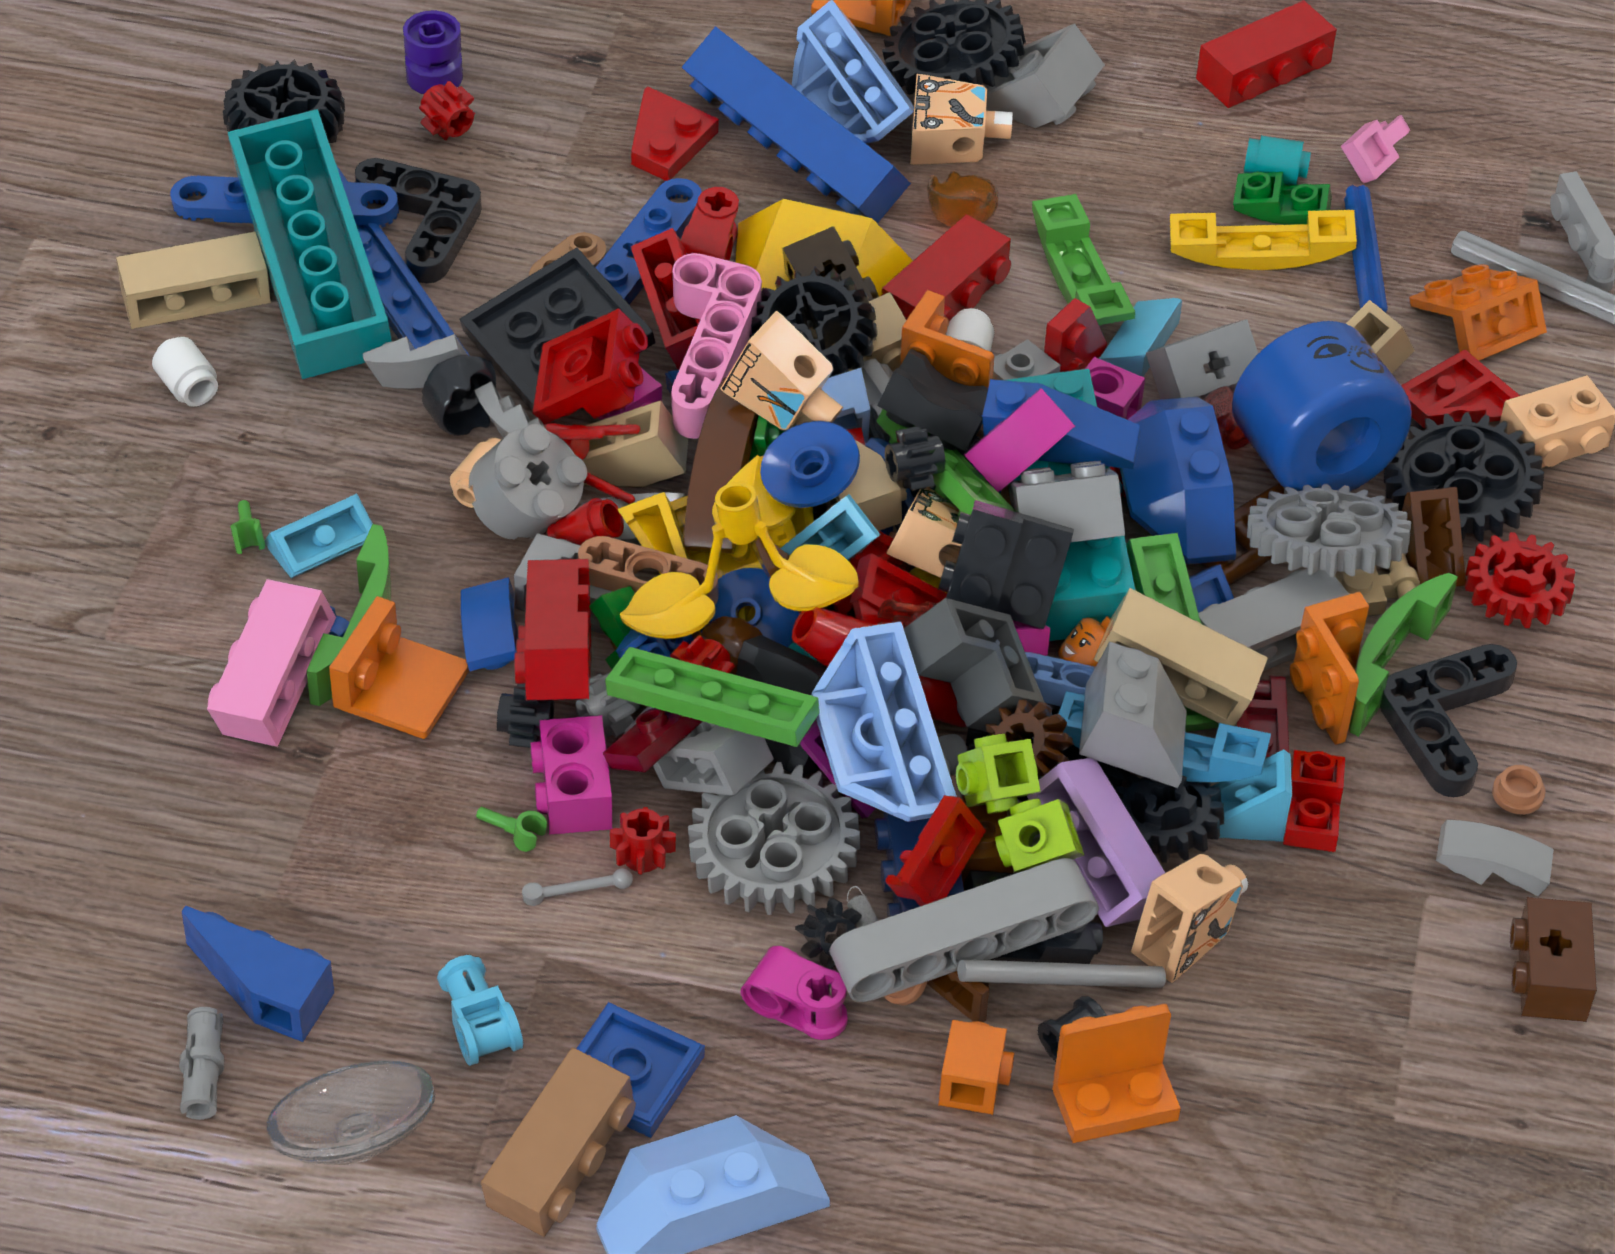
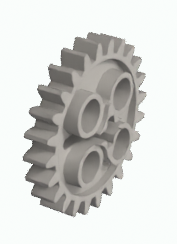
[1247,484,1411,577]
[688,762,860,915]

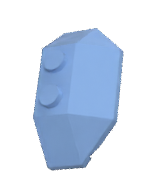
[792,0,914,144]
[811,622,957,822]
[596,1115,830,1254]

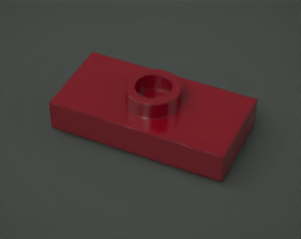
[603,708,703,772]

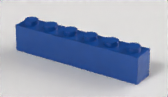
[681,26,911,224]

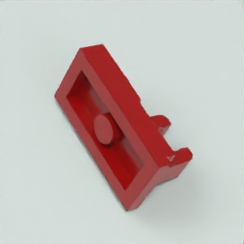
[885,795,986,906]

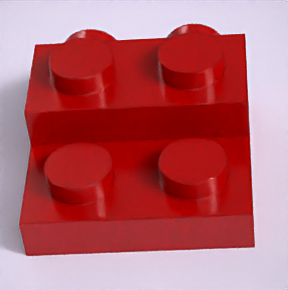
[532,308,648,425]

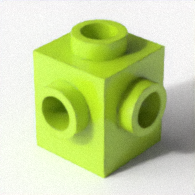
[956,734,1041,814]
[995,799,1085,873]

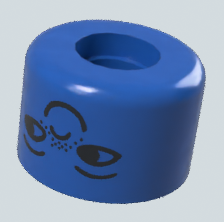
[1232,321,1412,492]

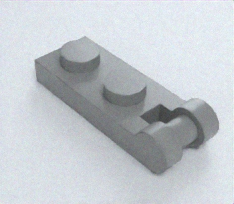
[1550,171,1615,292]

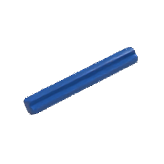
[1344,185,1388,313]

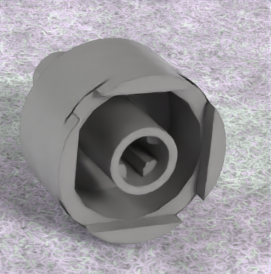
[469,423,587,540]

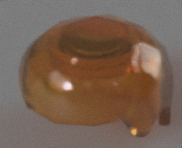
[927,171,998,228]

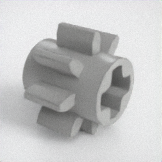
[576,673,640,738]

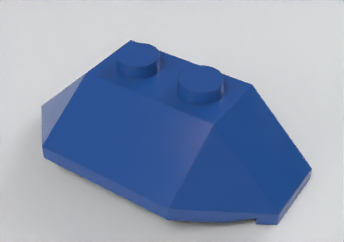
[1120,397,1236,564]

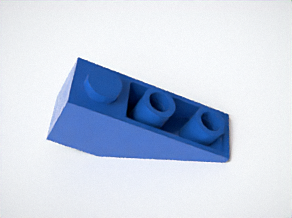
[181,905,334,1042]

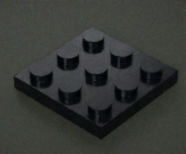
[459,247,656,412]

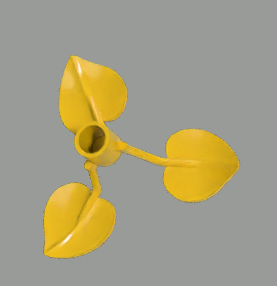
[620,455,859,639]

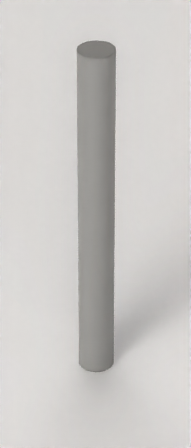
[957,959,1166,988]

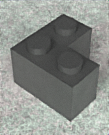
[904,598,1045,732]

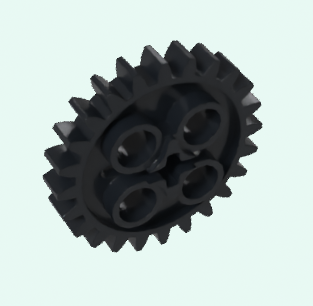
[882,0,1026,95]
[1384,412,1544,543]

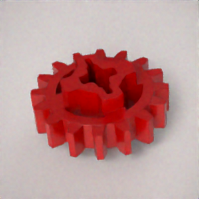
[1465,532,1576,628]

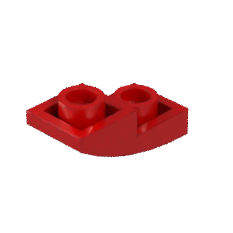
[1283,750,1345,852]

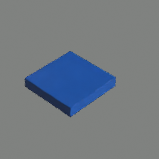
[576,1002,705,1138]

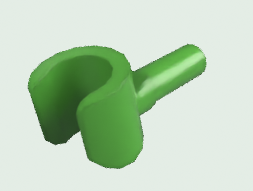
[230,500,266,554]
[476,806,547,852]

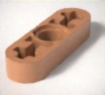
[578,536,719,605]

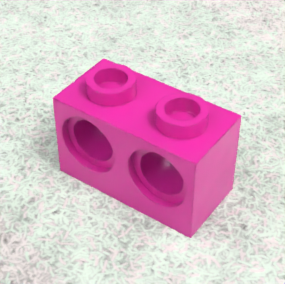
[530,715,612,835]

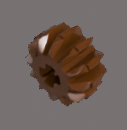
[985,699,1074,780]

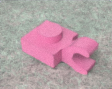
[1341,115,1410,184]

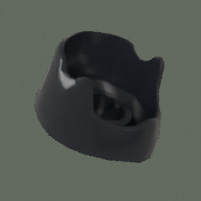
[422,355,496,436]

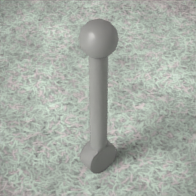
[522,868,633,906]

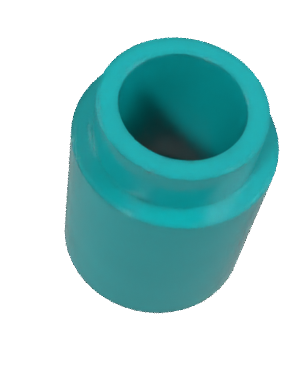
[1244,135,1311,185]

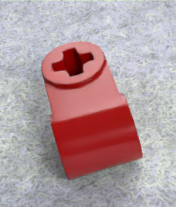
[681,187,739,261]

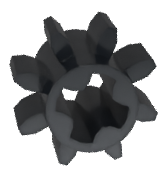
[885,426,946,491]
[497,684,555,748]
[795,898,862,969]

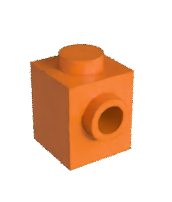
[938,1020,1015,1115]

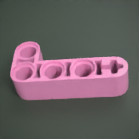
[671,253,762,439]

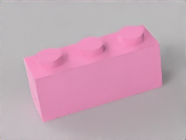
[207,579,336,747]

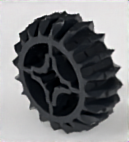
[223,59,345,143]
[748,266,878,378]

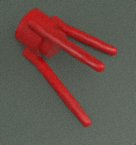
[544,423,641,504]

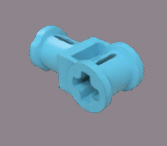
[437,955,523,1066]

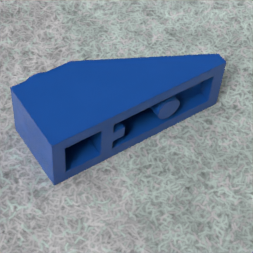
[982,379,1140,469]

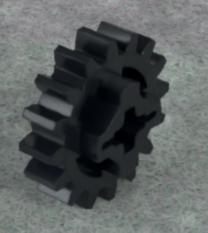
[1114,774,1224,863]

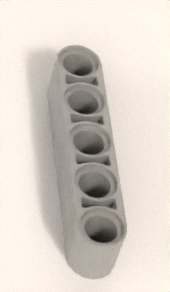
[829,858,1099,1002]

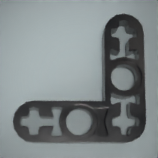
[355,158,482,284]
[1380,644,1517,798]

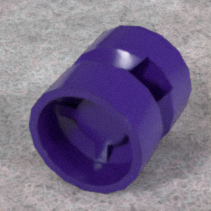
[403,10,463,94]

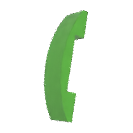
[1032,194,1135,325]
[307,524,391,706]
[1349,573,1458,737]

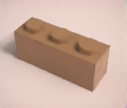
[481,1047,636,1237]

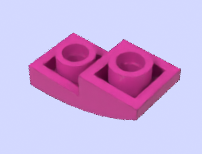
[964,388,1075,492]

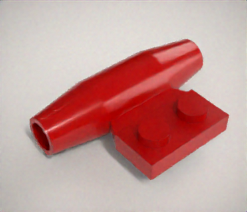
[792,553,966,727]

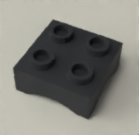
[877,349,988,452]
[736,635,827,776]

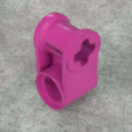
[740,946,848,1040]

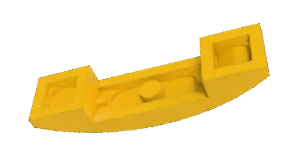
[1170,210,1357,270]

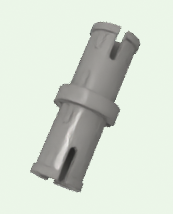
[179,1007,225,1120]

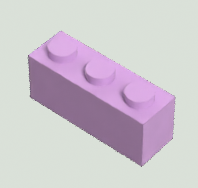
[1027,758,1165,927]

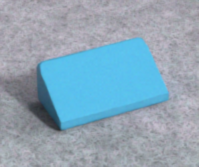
[1099,298,1182,377]
[264,494,373,579]

